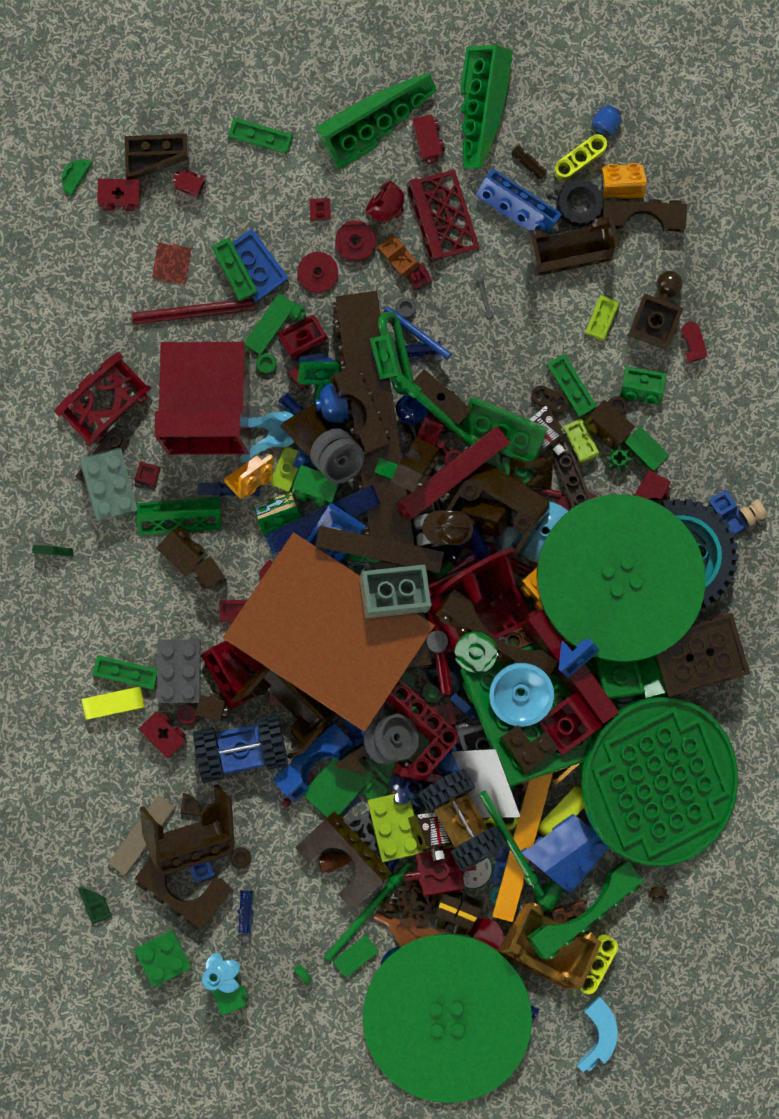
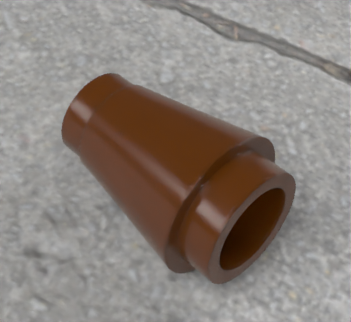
[318,852,350,874]

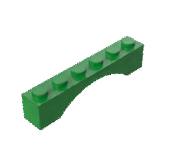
[526,860,643,959]

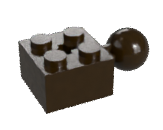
[627,271,683,350]

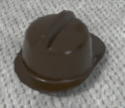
[422,510,473,545]

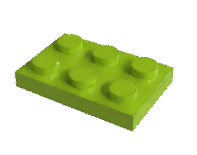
[367,794,423,862]

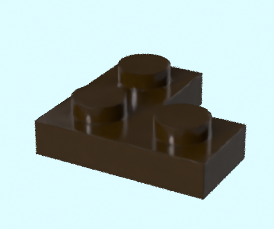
[499,725,559,773]

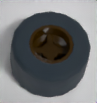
[427,656,465,695]

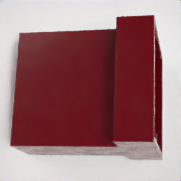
[154,341,251,455]

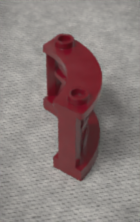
[54,351,152,447]

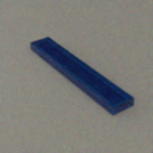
[265,485,381,554]

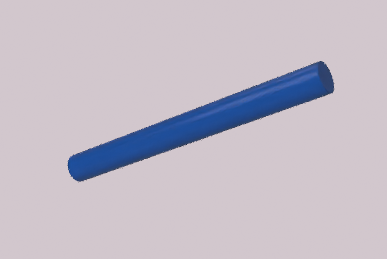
[384,306,452,360]

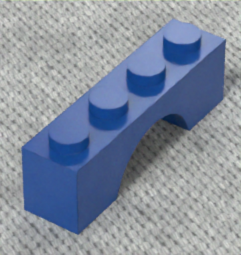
[272,723,356,803]

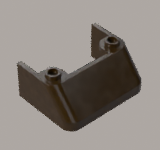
[528,214,620,276]
[446,463,550,557]
[231,666,336,759]
[140,784,235,875]

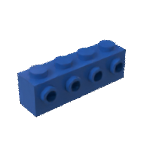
[476,168,562,234]

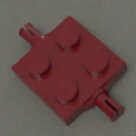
[404,847,476,897]

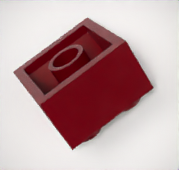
[538,692,602,755]

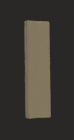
[108,795,175,875]

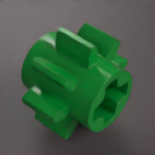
[605,445,632,472]

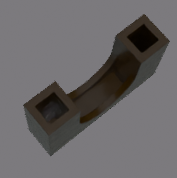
[295,811,392,910]
[135,857,233,930]

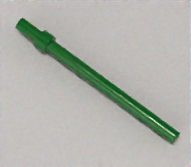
[396,374,475,447]
[479,791,545,897]
[324,861,413,962]

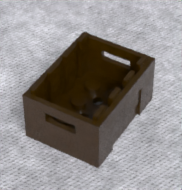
[654,613,750,697]

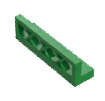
[136,497,222,535]

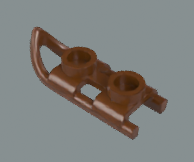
[543,898,588,924]

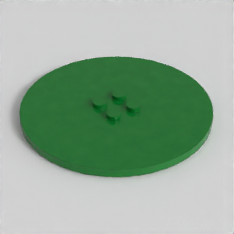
[537,494,706,662]
[581,697,738,866]
[363,933,532,1103]

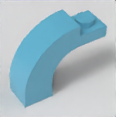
[576,995,618,1072]

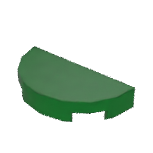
[61,159,93,197]

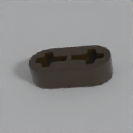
[531,385,569,413]

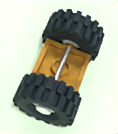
[418,768,507,871]

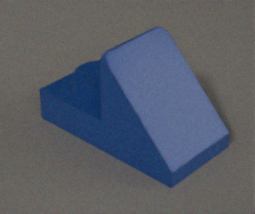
[559,638,600,678]

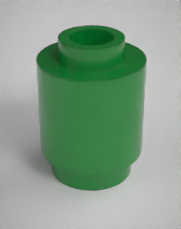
[534,880,564,912]

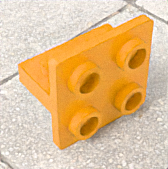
[602,163,647,199]

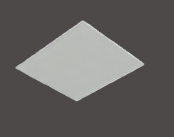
[452,749,520,818]

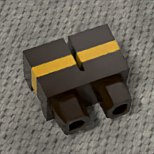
[435,891,483,935]

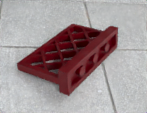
[406,169,479,263]

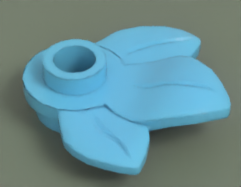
[202,952,240,993]

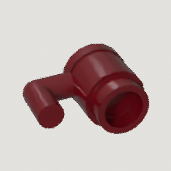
[436,440,461,465]

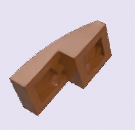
[377,234,420,279]

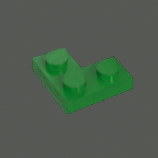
[297,362,341,403]

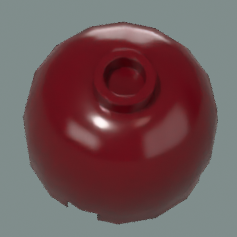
[365,180,404,222]

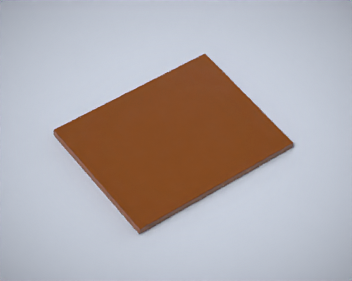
[222,532,435,732]

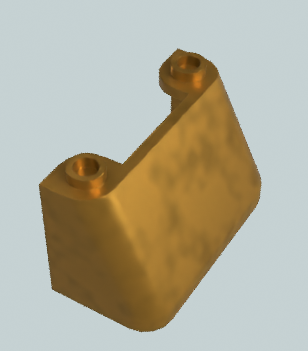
[498,902,601,990]

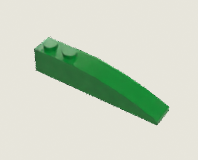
[460,45,513,169]
[315,73,437,169]

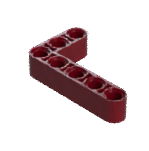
[386,679,459,781]

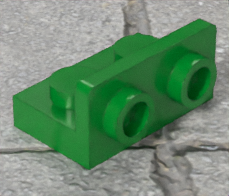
[620,366,666,405]

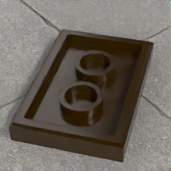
[280,404,347,456]

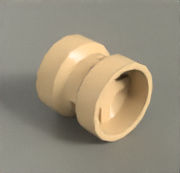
[739,499,768,527]

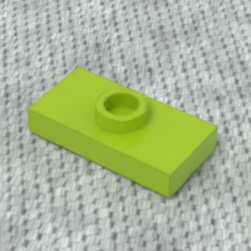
[584,294,620,341]
[563,418,600,464]
[270,447,299,492]

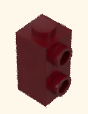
[412,114,445,164]

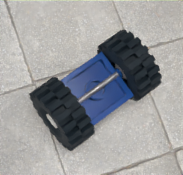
[193,714,288,783]

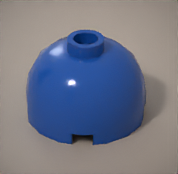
[315,383,348,424]

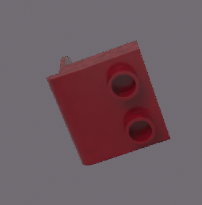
[428,547,531,653]

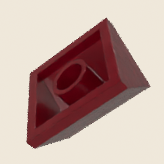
[277,314,329,361]

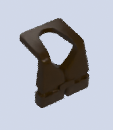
[509,455,553,490]

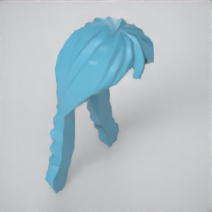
[240,411,294,463]

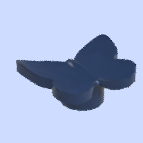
[390,776,430,808]

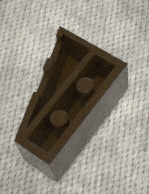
[124,134,189,179]

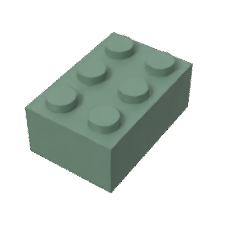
[79,448,137,521]
[359,565,431,619]

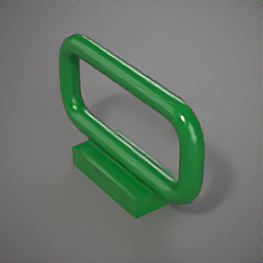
[370,311,414,395]

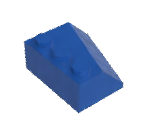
[521,814,609,894]

